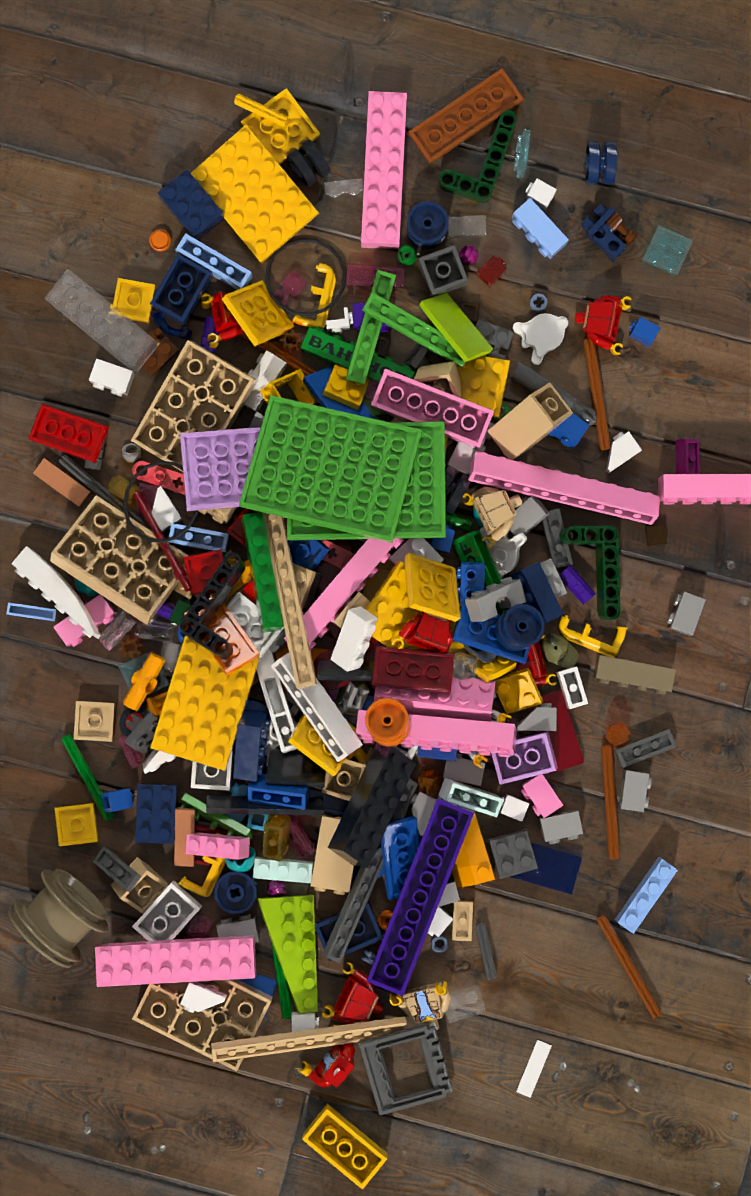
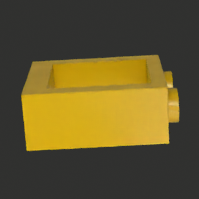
[260,369,319,405]

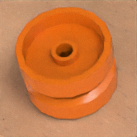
[365,698,411,747]

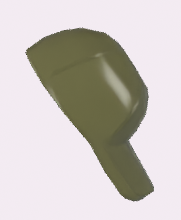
[539,633,578,669]

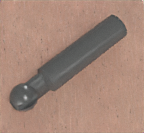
[510,362,597,426]

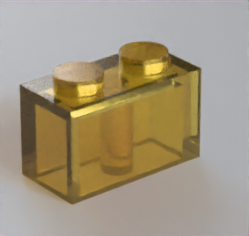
[262,815,290,862]

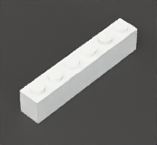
[271,653,363,762]

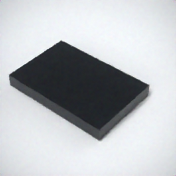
[266,750,326,788]

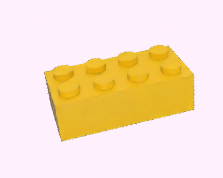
[302,1103,387,1190]

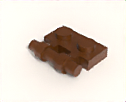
[129,327,180,377]

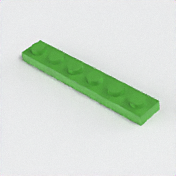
[346,270,396,386]
[362,292,465,367]

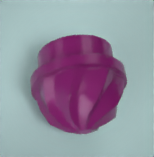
[459,245,478,264]
[267,880,286,897]

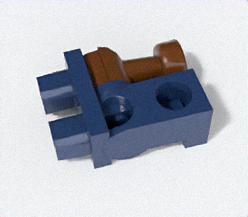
[581,204,638,263]

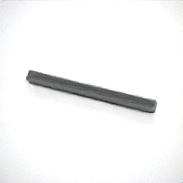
[59,454,150,529]

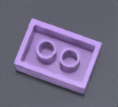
[491,731,558,784]

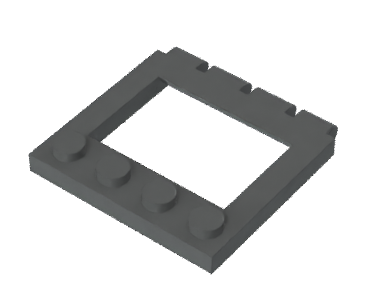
[359,1024,453,1115]

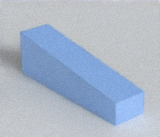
[7,603,56,621]

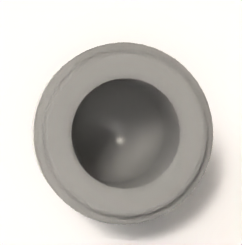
[122,443,141,463]

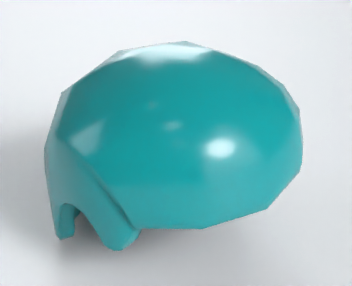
[225,846,256,872]

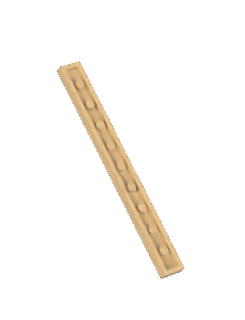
[262,512,317,689]
[211,1017,406,1062]

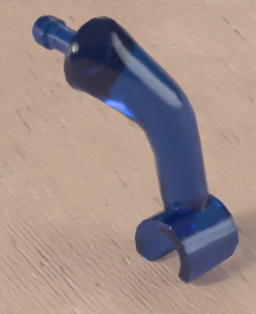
[151,312,192,340]

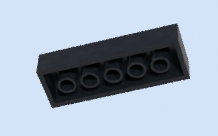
[328,743,416,868]

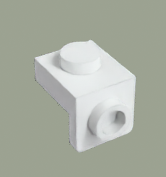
[326,307,353,334]

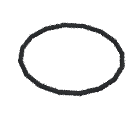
[265,238,346,316]
[123,461,198,543]

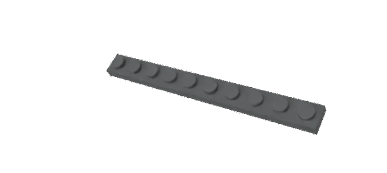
[322,779,418,963]

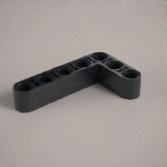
[180,553,246,659]

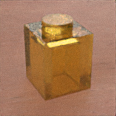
[108,475,140,504]

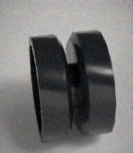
[285,137,331,188]
[445,465,471,515]

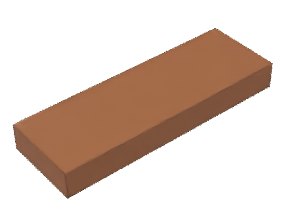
[33,458,91,507]
[174,808,195,867]

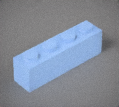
[176,233,253,290]
[615,857,678,934]

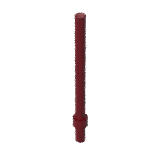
[133,492,192,592]

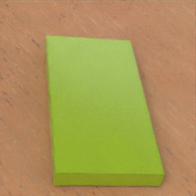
[419,293,493,362]

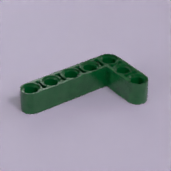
[438,110,517,203]
[559,526,621,621]

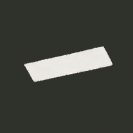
[516,1040,551,1098]

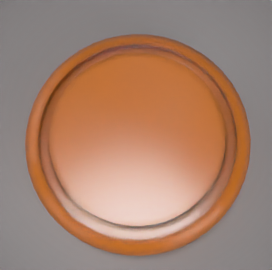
[149,229,171,251]

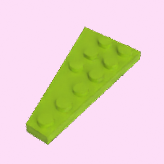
[256,894,318,1013]

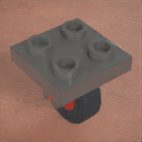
[119,706,159,755]

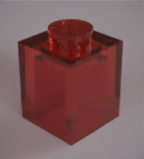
[477,255,507,288]

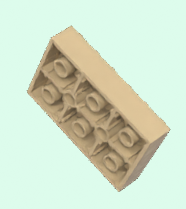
[131,340,258,472]
[50,495,188,625]
[132,979,273,1071]

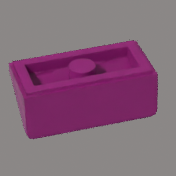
[675,439,700,474]

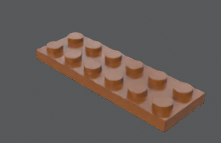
[408,68,524,165]

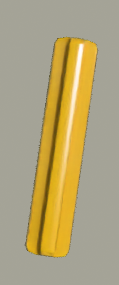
[234,94,288,127]

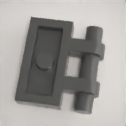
[476,319,514,360]

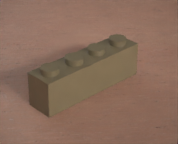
[594,655,676,695]

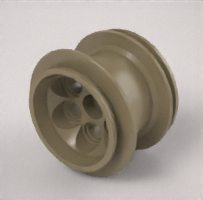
[8,869,108,968]

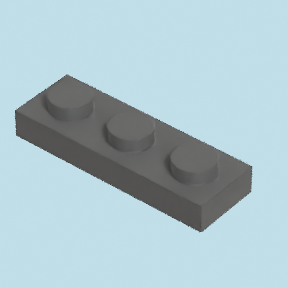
[542,509,573,568]
[615,729,676,768]
[93,846,141,892]

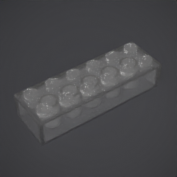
[44,269,160,373]

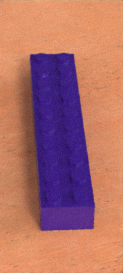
[367,797,475,996]

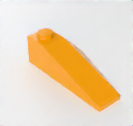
[452,809,495,888]

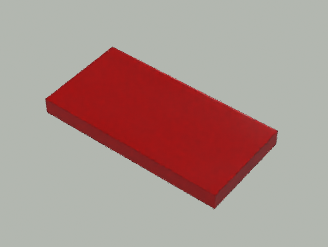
[28,404,109,463]

